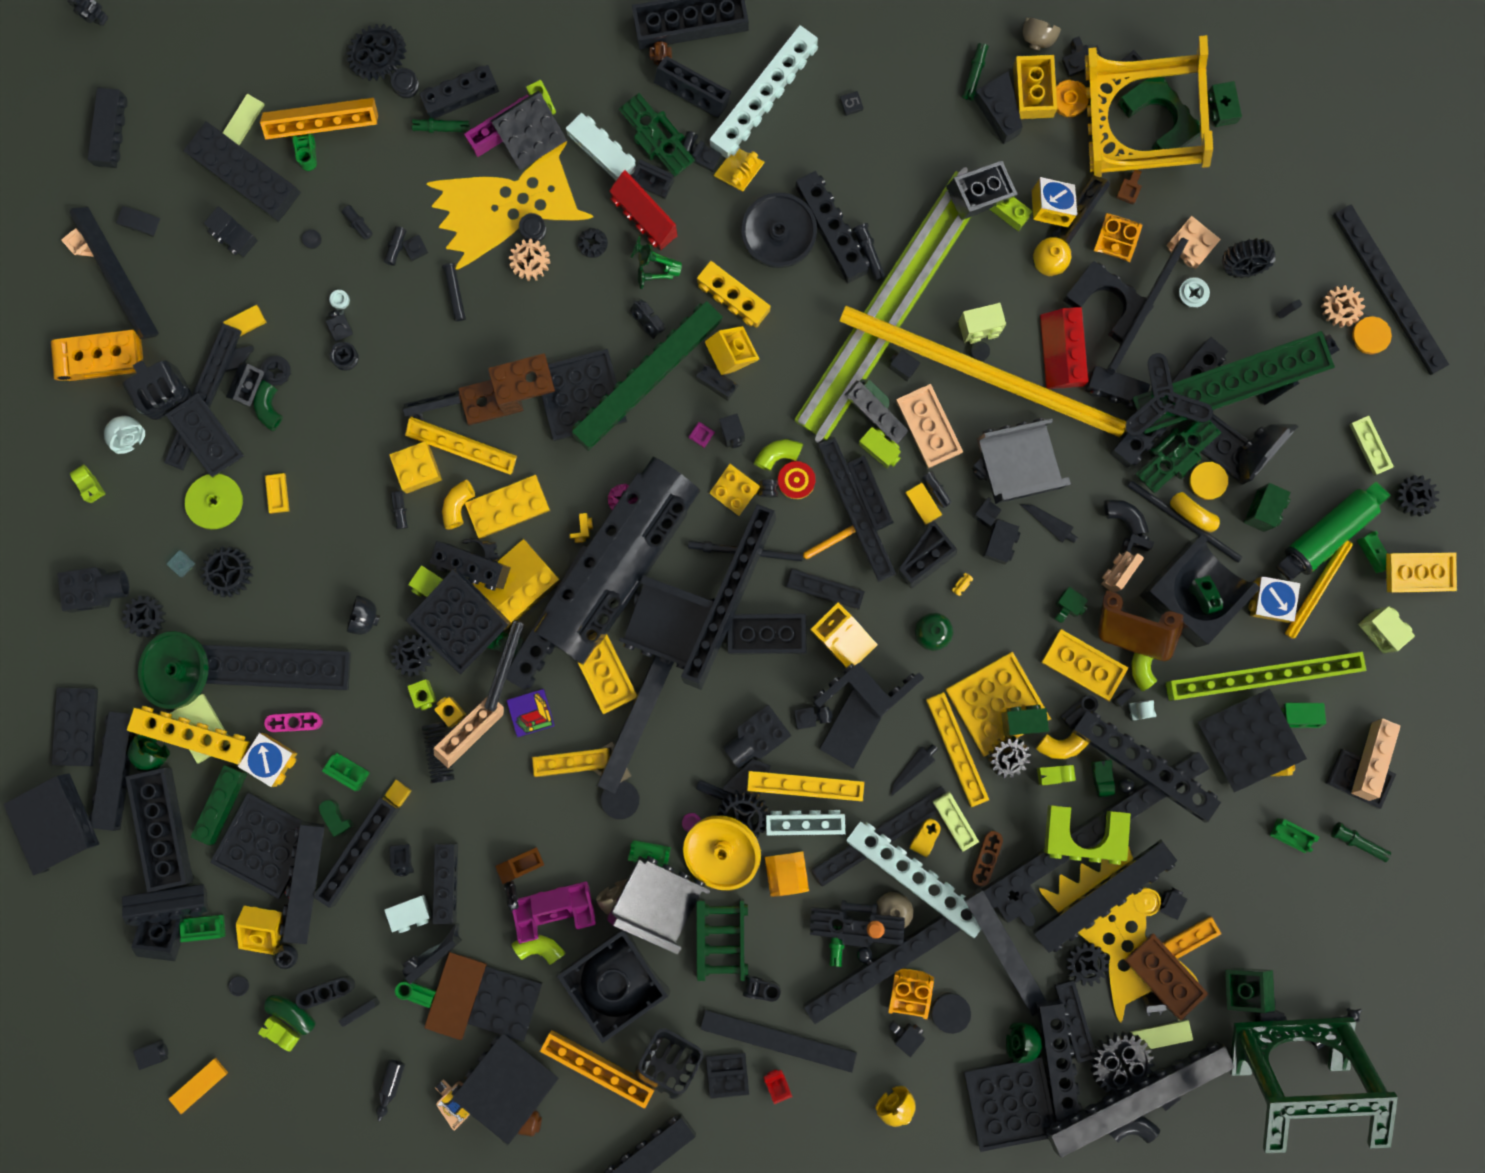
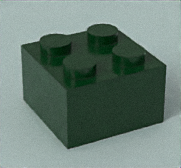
[1243,483,1291,532]
[1001,705,1049,736]
[1225,968,1275,1013]

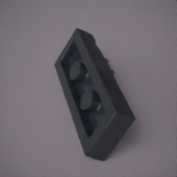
[403,391,461,421]

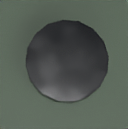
[601,781,640,819]
[932,993,971,1034]

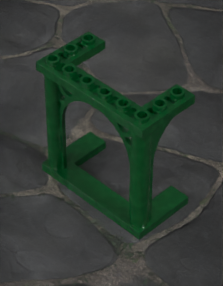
[1230,1017,1398,1153]

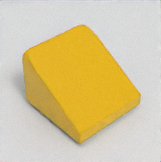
[385,779,412,807]

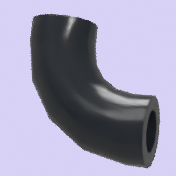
[1104,500,1149,535]
[1109,1116,1161,1143]

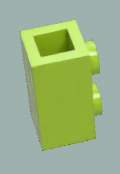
[989,197,1033,232]
[858,427,901,469]

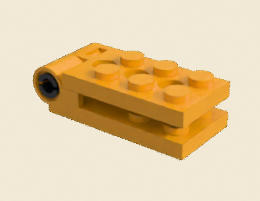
[51,330,143,381]

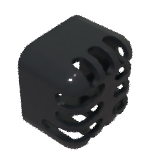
[122,360,192,420]
[635,1028,703,1099]

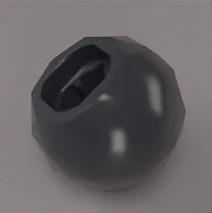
[273,944,298,969]

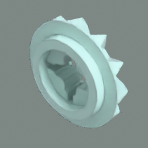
[1179,278,1210,308]

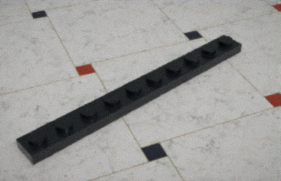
[1333,204,1450,375]

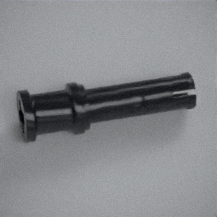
[852,223,886,281]

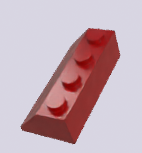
[610,170,677,250]
[1040,307,1088,389]

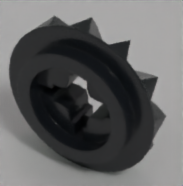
[578,228,608,258]
[260,356,291,386]

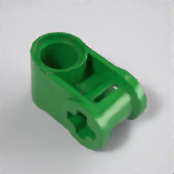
[292,133,317,171]

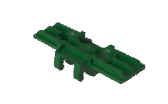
[619,93,695,177]
[1136,420,1221,493]

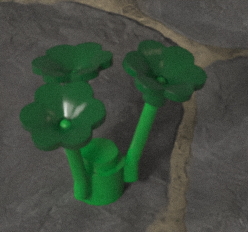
[631,235,682,289]

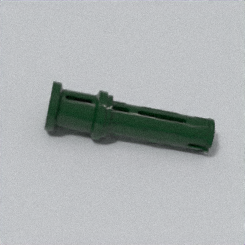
[1331,822,1391,862]

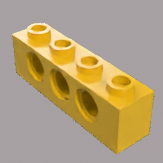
[697,261,771,328]

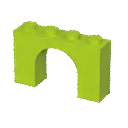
[1044,805,1131,865]

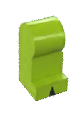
[526,80,556,115]
[70,464,106,503]
[1037,765,1076,786]
[258,1016,300,1052]

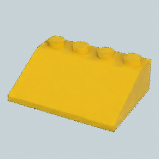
[472,539,561,632]

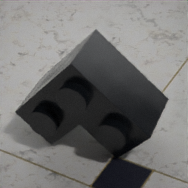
[204,206,258,258]

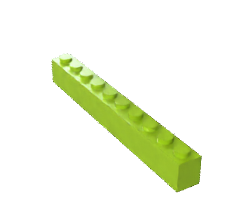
[1165,652,1367,701]

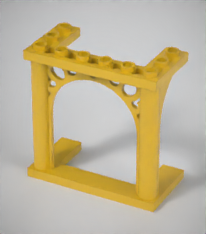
[1085,35,1213,177]

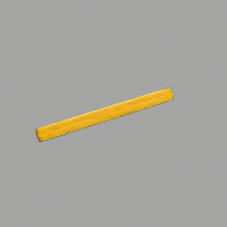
[1285,541,1352,639]

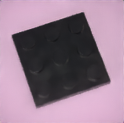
[490,91,567,170]
[468,966,543,1042]

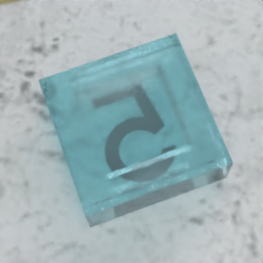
[166,550,196,578]

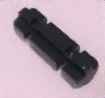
[504,880,519,911]

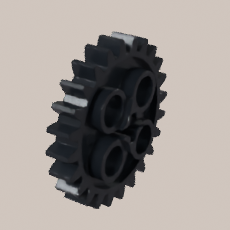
[346,24,407,81]
[1090,1031,1155,1095]

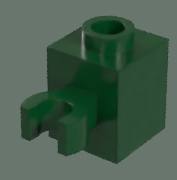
[1055,587,1088,623]

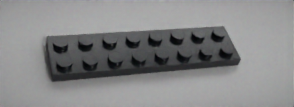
[202,645,351,691]

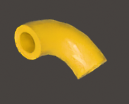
[442,480,475,530]
[1170,492,1220,532]
[1035,732,1089,759]

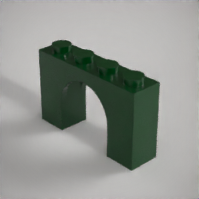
[1118,76,1200,150]

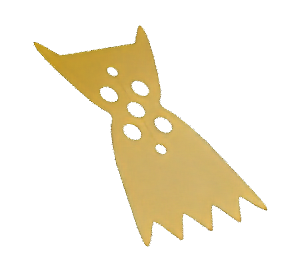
[427,141,593,270]
[1039,846,1198,1022]

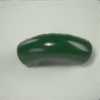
[253,380,283,431]
[264,995,316,1035]

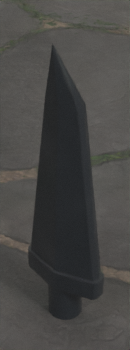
[1020,504,1078,543]
[891,744,938,796]

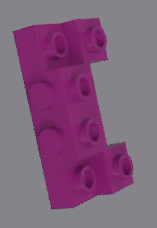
[512,881,596,944]

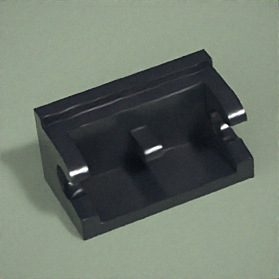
[632,160,674,199]
[696,364,739,401]

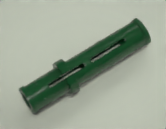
[962,43,989,101]
[412,118,470,133]

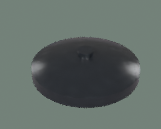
[741,193,817,268]

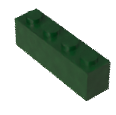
[191,765,248,845]

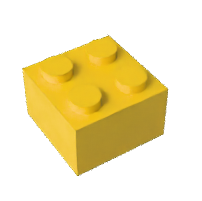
[389,441,442,493]

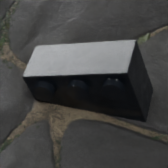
[974,71,1023,144]
[899,520,957,589]

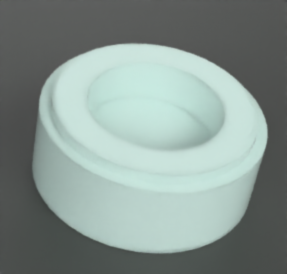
[329,290,350,310]

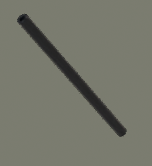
[1127,480,1242,563]

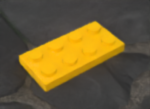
[465,475,550,539]
[1386,553,1457,592]
[1041,629,1128,701]
[578,632,637,714]

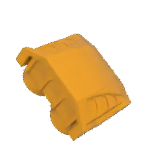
[1094,213,1143,262]
[765,851,809,897]
[888,968,934,1019]

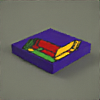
[507,689,555,737]

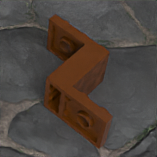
[459,353,555,426]

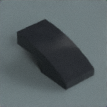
[116,206,160,237]

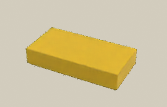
[223,305,267,336]
[265,473,289,514]
[905,483,942,525]

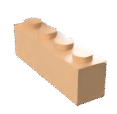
[434,696,504,768]
[1351,718,1400,801]

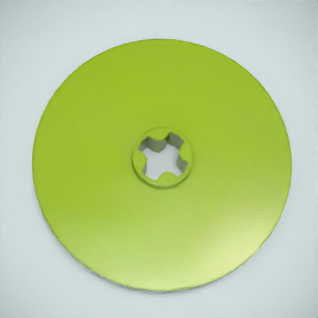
[185,474,243,530]

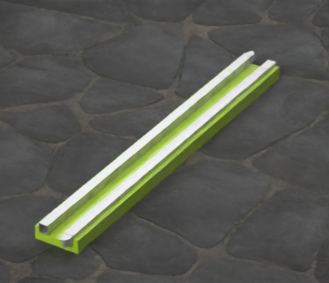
[795,167,971,443]

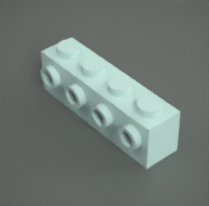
[566,113,636,180]
[766,810,845,835]

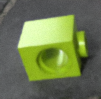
[407,679,437,711]

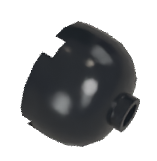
[347,596,380,635]

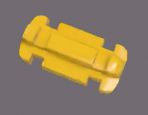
[952,573,973,596]

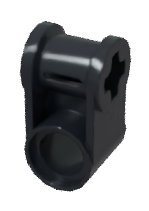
[742,975,781,1002]

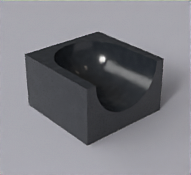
[1139,535,1260,648]
[557,929,671,1043]

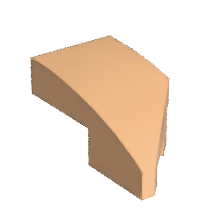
[62,228,94,257]

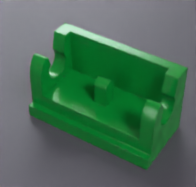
[1357,530,1388,573]
[1281,703,1326,728]
[322,753,370,791]
[1269,818,1320,854]
[628,840,671,866]
[180,915,226,942]

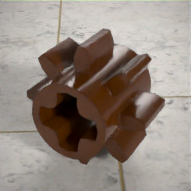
[649,42,672,65]

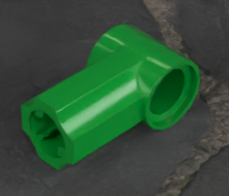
[395,979,436,1008]

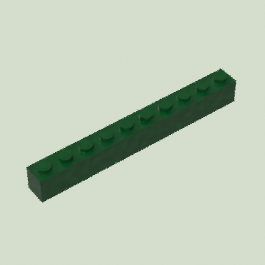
[572,301,723,451]

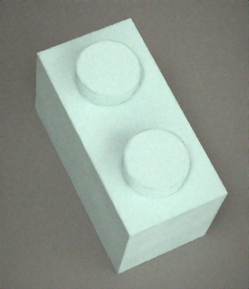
[385,895,433,933]

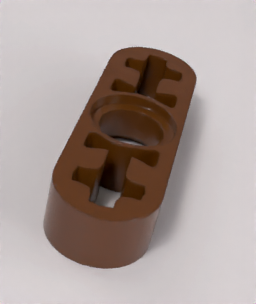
[971,831,1003,886]

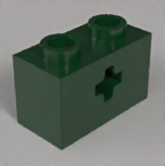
[1207,81,1242,127]

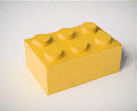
[1013,55,1057,119]

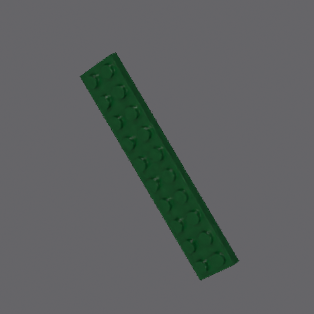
[1132,331,1335,434]

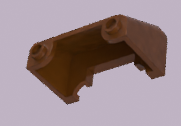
[1098,591,1183,661]

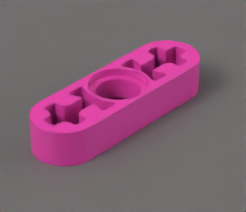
[264,712,323,732]

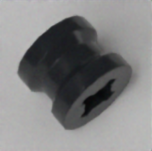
[759,480,778,498]

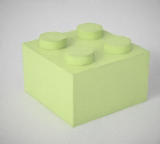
[959,303,1006,344]
[1358,606,1415,653]

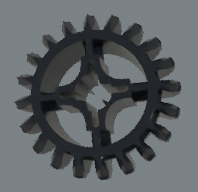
[1222,238,1276,278]
[200,546,253,598]
[717,789,770,838]

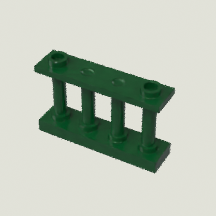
[697,899,748,981]

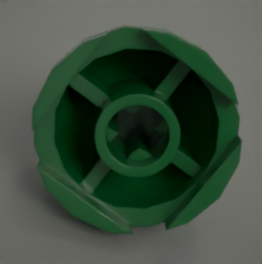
[915,613,954,651]
[128,734,170,771]
[1006,1023,1043,1063]

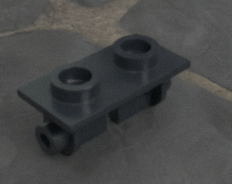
[630,300,666,339]

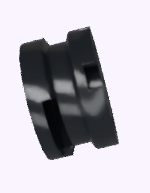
[391,68,419,98]
[519,213,547,243]
[330,342,359,371]

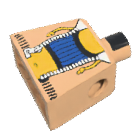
[435,1079,470,1131]

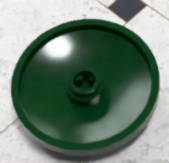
[138,631,208,709]

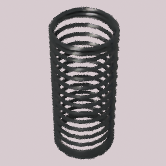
[422,722,455,784]

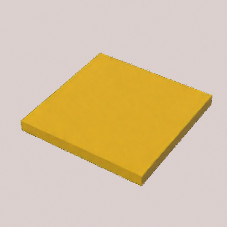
[945,652,1051,757]

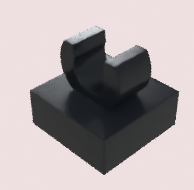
[1141,993,1166,1016]

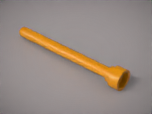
[803,525,856,559]

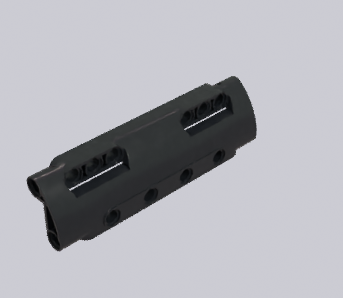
[534,456,701,665]

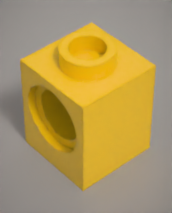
[434,697,467,728]

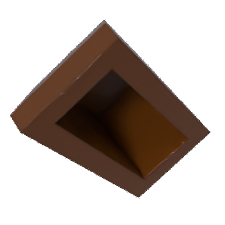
[495,847,544,884]

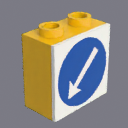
[1032,177,1077,227]
[1248,577,1300,623]
[238,733,298,787]

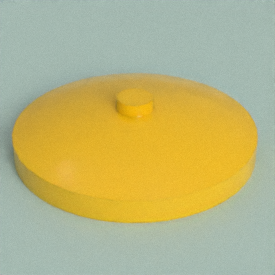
[683,816,761,890]

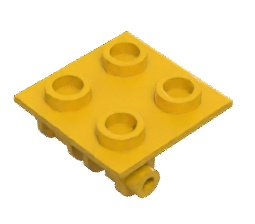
[714,148,765,192]
[709,464,760,516]

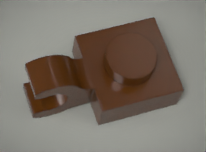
[1116,170,1142,205]

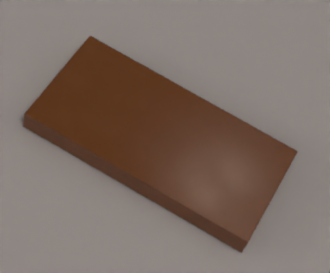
[1124,933,1209,1021]
[424,952,487,1040]

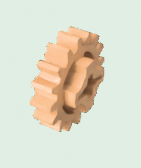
[509,239,550,281]
[1321,285,1365,328]

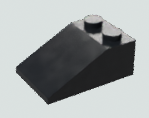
[946,161,1018,221]
[131,915,186,961]

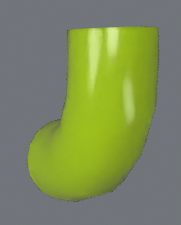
[753,439,803,471]
[1131,652,1157,691]
[511,935,566,965]

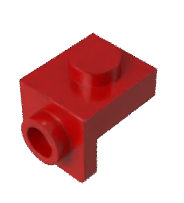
[763,1070,793,1104]

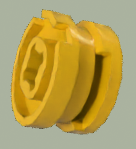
[1134,887,1161,916]

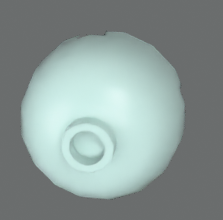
[104,416,145,454]

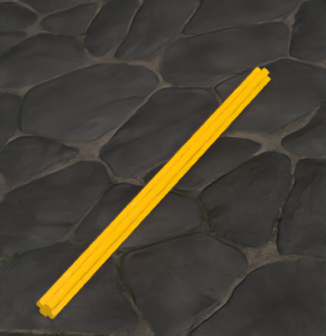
[839,306,1126,437]

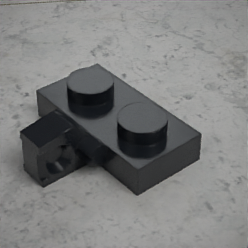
[1062,36,1103,77]

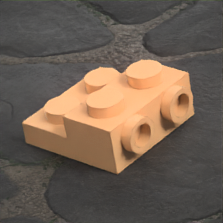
[1166,216,1221,269]
[1101,551,1144,593]

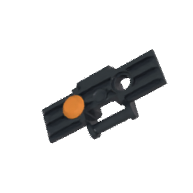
[810,900,905,947]

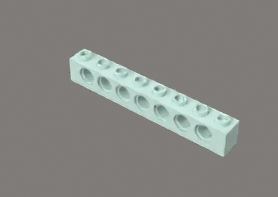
[710,25,818,159]
[846,821,981,939]

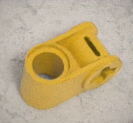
[909,819,941,858]

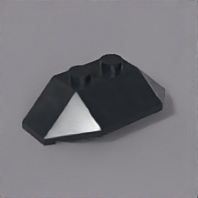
[1239,424,1298,484]

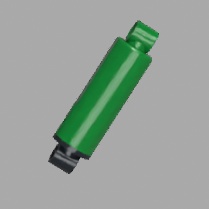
[1276,481,1390,581]

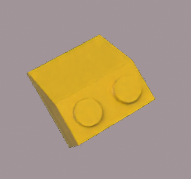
[705,326,759,375]
[236,906,283,955]

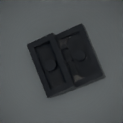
[706,1053,749,1099]

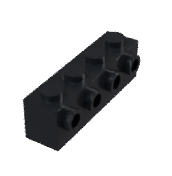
[419,65,499,119]
[429,541,511,591]

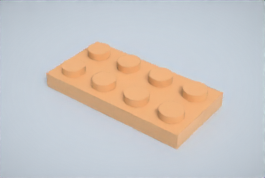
[896,384,963,469]

